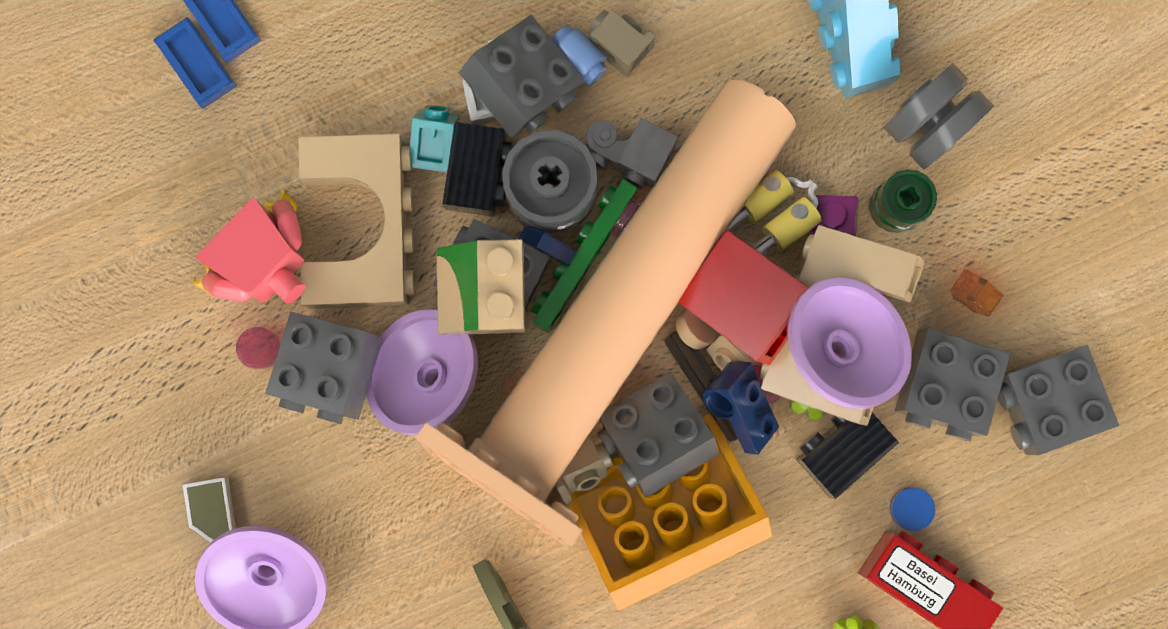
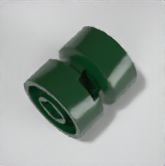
[869,169,937,233]

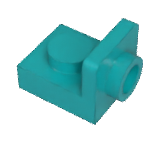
[410,105,459,172]

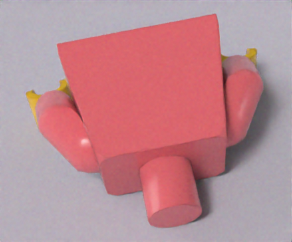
[192,188,305,304]

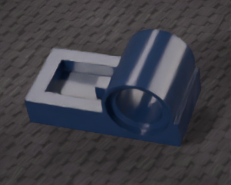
[702,361,779,455]

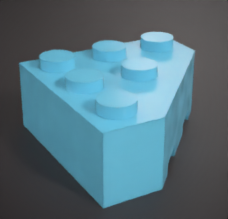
[807,0,901,99]

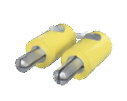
[727,170,822,255]

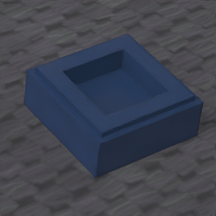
[518,226,576,265]

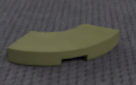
[472,559,529,629]

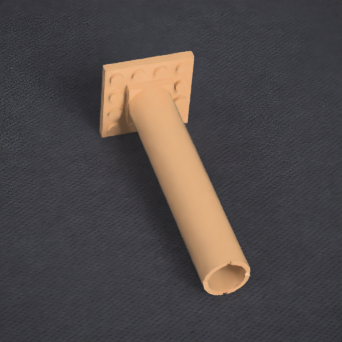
[415,79,796,546]

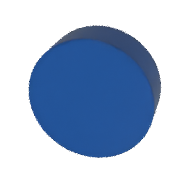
[890,487,935,531]

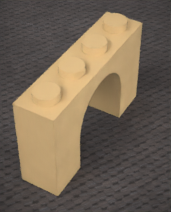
[298,133,416,309]
[760,225,925,426]

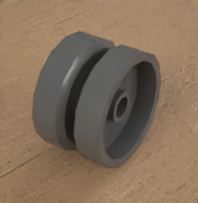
[883,63,994,170]
[502,130,597,234]

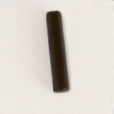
[664,331,738,442]

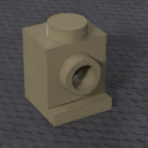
[589,10,656,77]
[555,434,613,504]

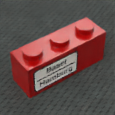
[858,530,1003,629]

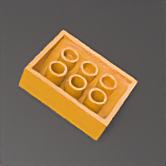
[568,413,772,611]

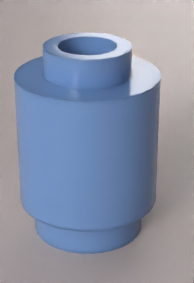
[551,24,607,86]

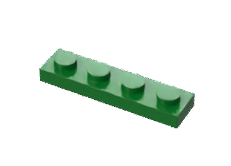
[531,179,637,333]

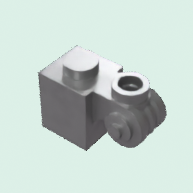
[586,118,678,189]

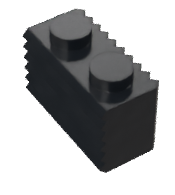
[442,122,513,217]
[796,412,899,499]

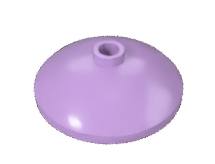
[788,278,912,409]
[366,309,478,435]
[195,526,327,629]

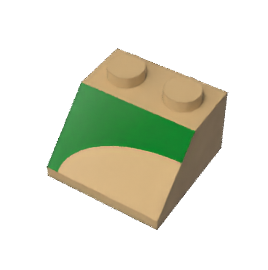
[437,240,526,335]

